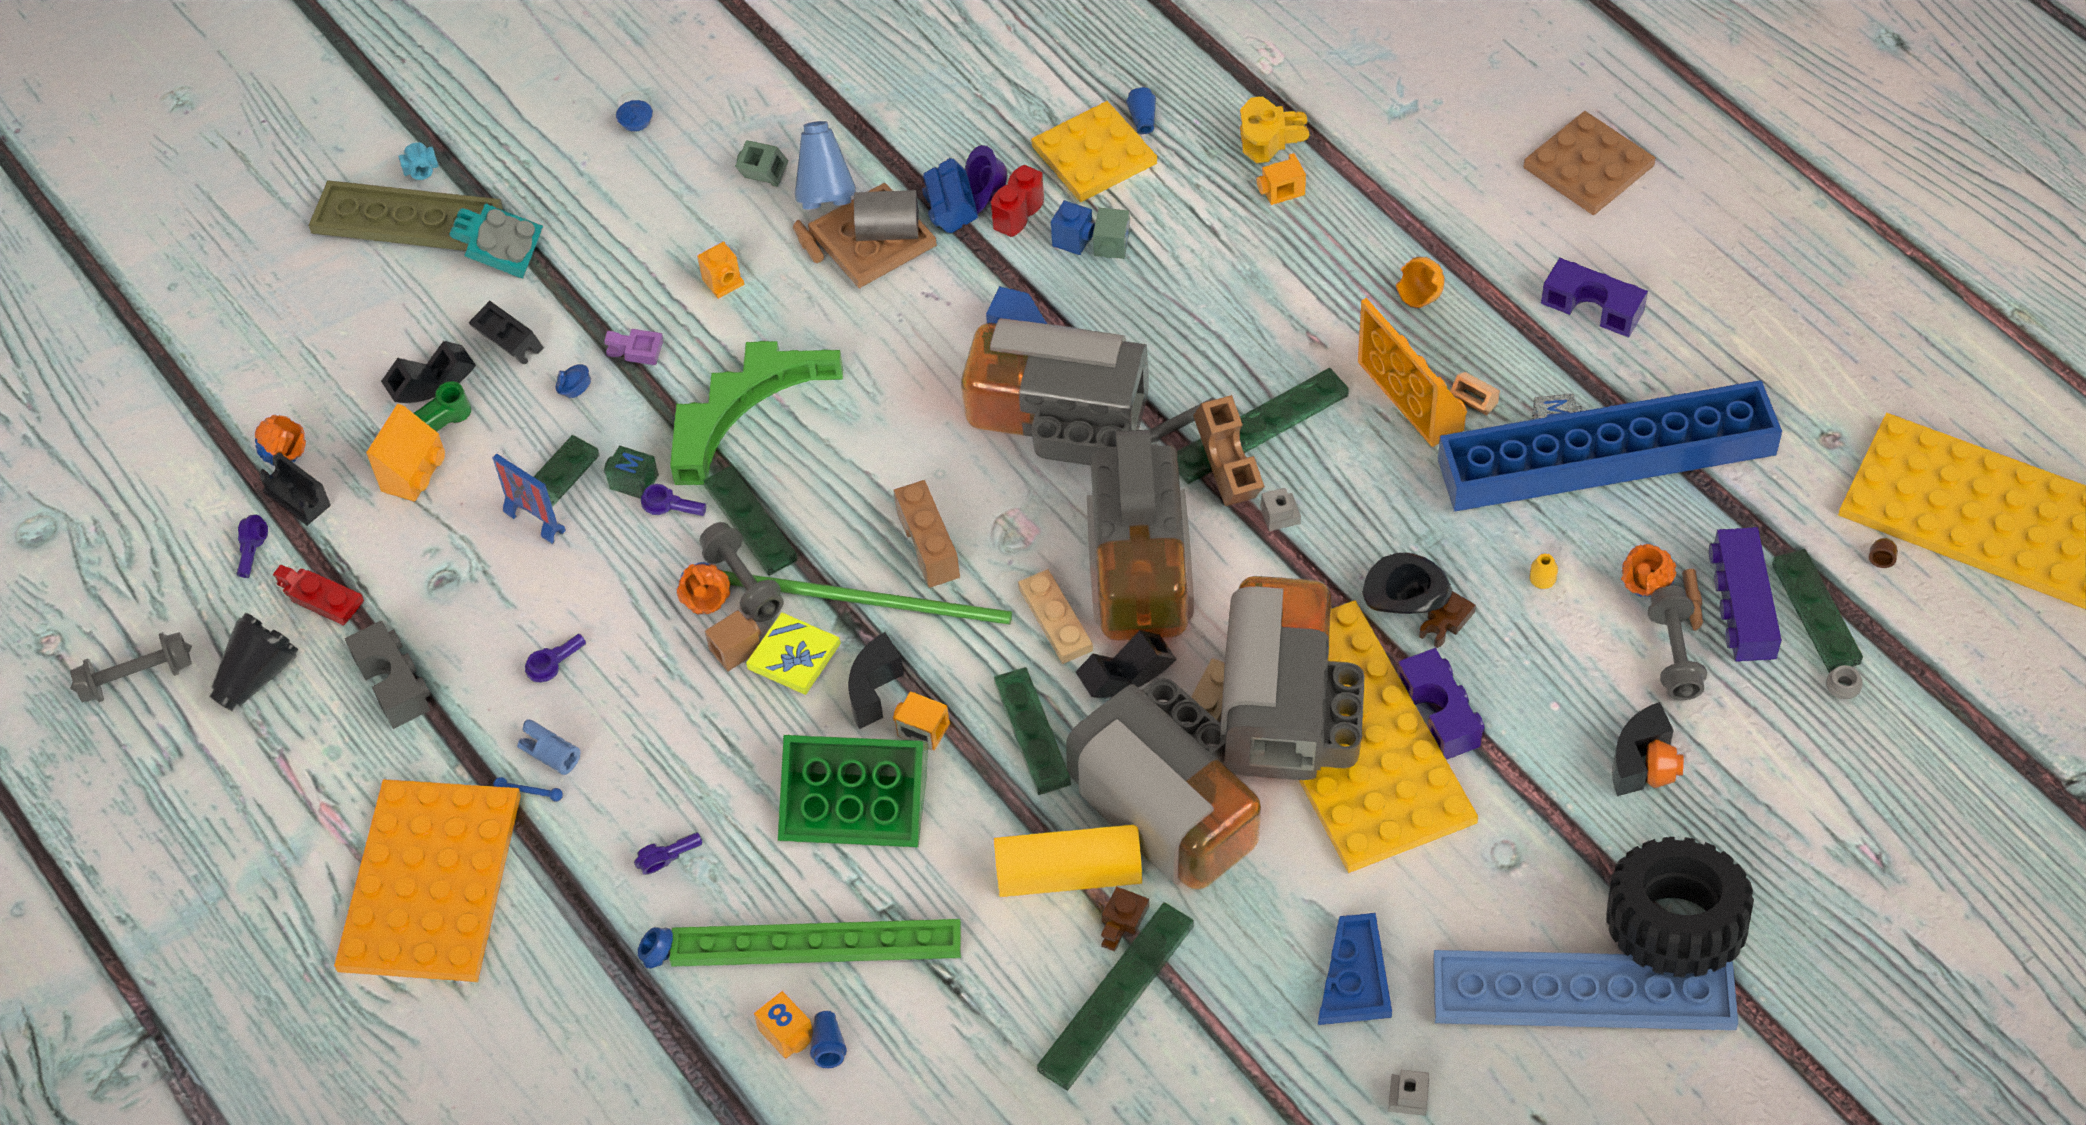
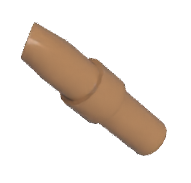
[793,219,824,263]
[1682,569,1703,631]

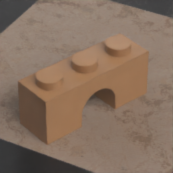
[1193,395,1265,507]
[893,480,960,588]

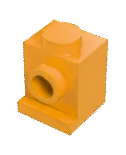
[1256,153,1306,205]
[697,241,745,299]

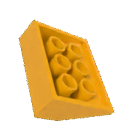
[1358,298,1467,447]

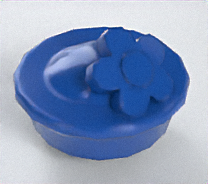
[616,100,653,131]
[555,364,591,398]
[638,927,673,969]

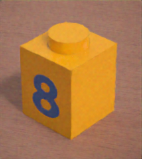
[754,991,813,1059]

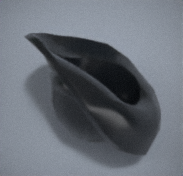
[1362,552,1453,614]

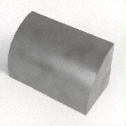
[854,190,919,241]

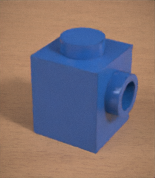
[1051,200,1095,255]

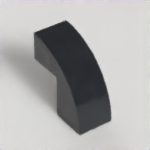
[381,341,476,403]
[1075,630,1177,698]
[848,632,904,729]
[1612,702,1674,797]

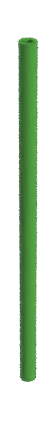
[722,570,1012,625]

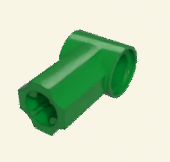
[413,381,471,432]

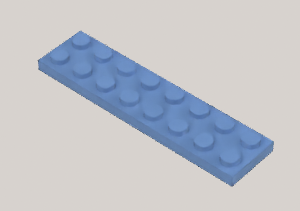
[1433,950,1738,1030]

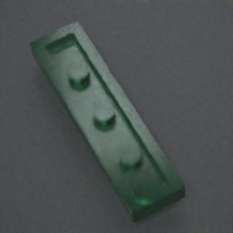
[703,465,798,576]
[1772,549,1863,673]
[994,667,1071,795]

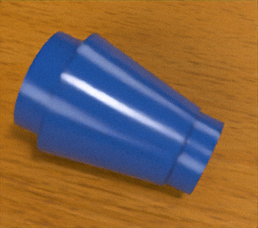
[1126,87,1156,134]
[810,1011,847,1068]

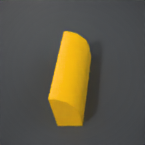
[994,825,1142,897]

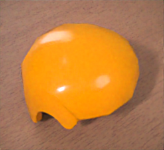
[1396,257,1445,308]

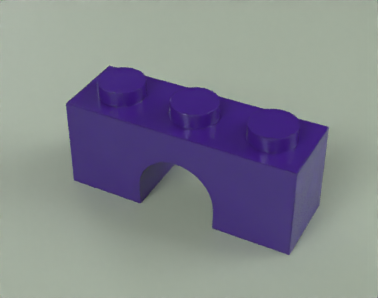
[1541,257,1648,338]
[1397,647,1485,760]

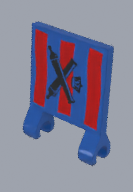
[492,454,566,544]

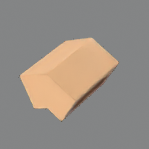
[1450,372,1500,416]

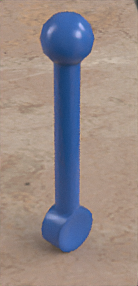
[493,777,563,802]

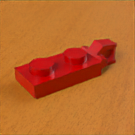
[273,564,364,625]

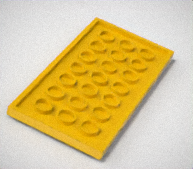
[1838,412,2086,609]
[1284,600,1478,873]

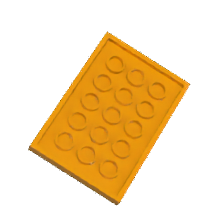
[334,779,521,982]

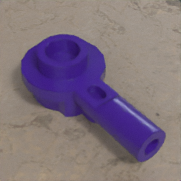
[641,484,706,516]
[236,514,268,578]
[525,633,586,683]
[634,832,702,875]

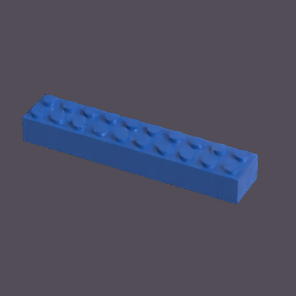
[1438,380,1782,512]

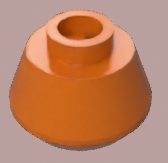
[1645,740,1684,788]

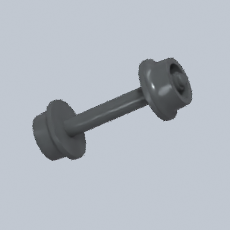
[699,522,784,622]
[1648,586,1707,700]
[70,632,192,703]

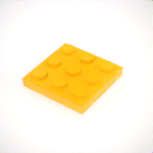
[1031,101,1157,203]

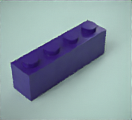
[1709,527,1782,662]

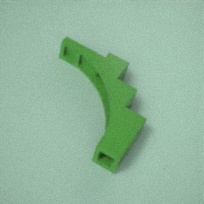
[670,341,843,485]

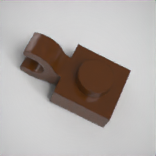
[1101,886,1149,952]

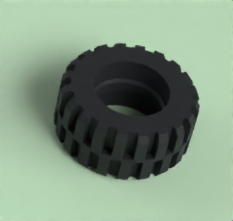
[1606,837,1754,978]

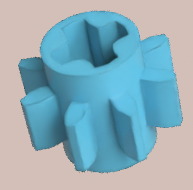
[398,143,438,180]

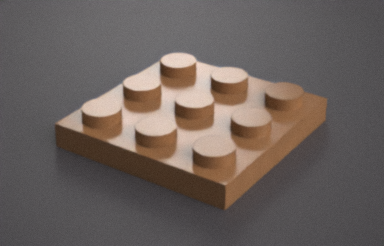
[1523,111,1656,216]
[808,182,937,288]

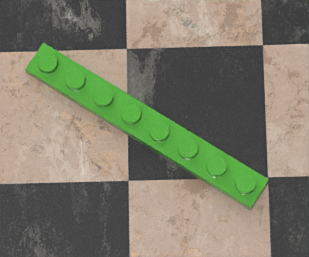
[670,919,961,967]

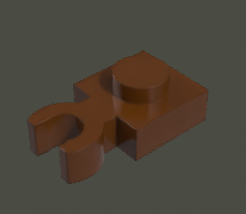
[1419,591,1476,648]

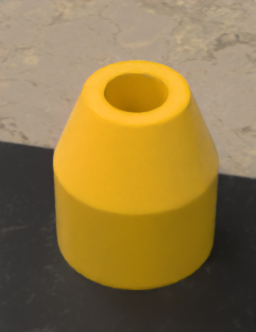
[1529,553,1558,589]

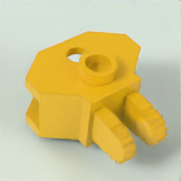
[1240,96,1310,163]

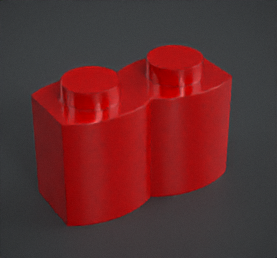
[991,164,1044,237]

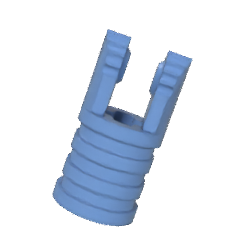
[517,719,581,775]

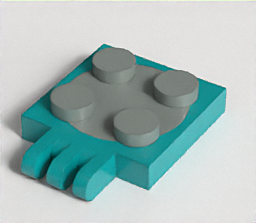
[449,203,543,279]

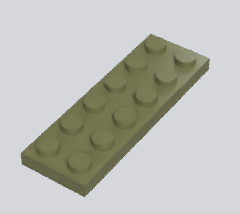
[308,180,503,251]

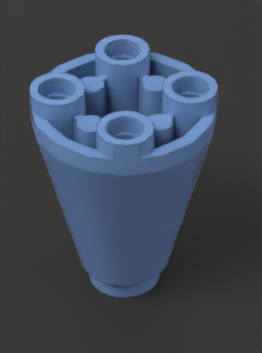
[795,121,856,209]

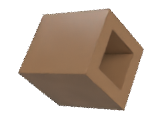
[705,610,761,671]

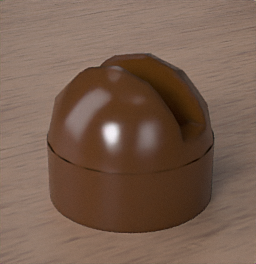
[1869,538,1898,568]

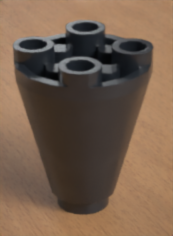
[209,612,299,711]

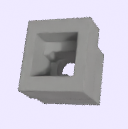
[1260,488,1301,531]
[1388,1069,1429,1116]

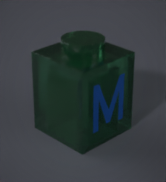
[604,445,659,499]

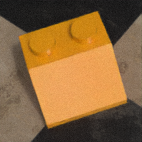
[366,404,445,502]

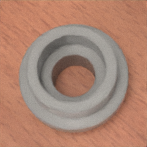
[1826,665,1863,699]

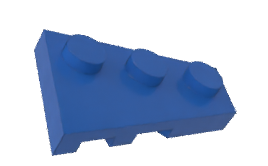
[1318,913,1392,1025]

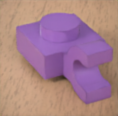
[604,329,663,365]

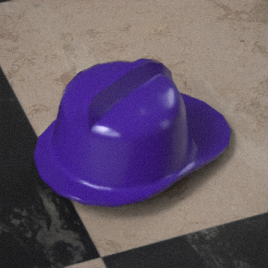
[965,145,1008,214]

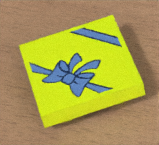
[746,612,841,695]

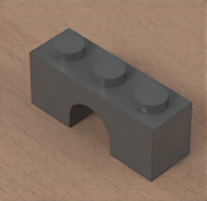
[344,620,431,729]

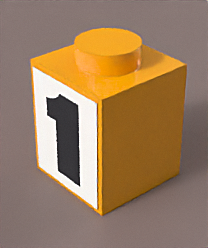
[893,691,950,751]

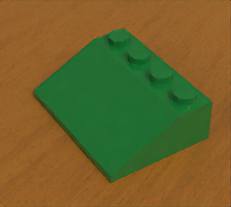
[777,735,928,848]

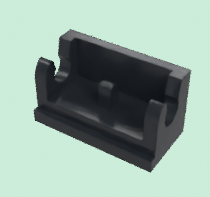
[469,300,544,364]
[260,452,331,526]

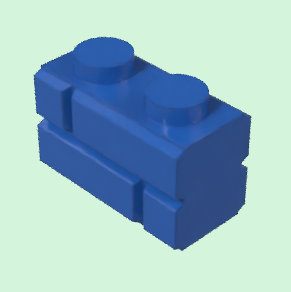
[922,158,978,233]

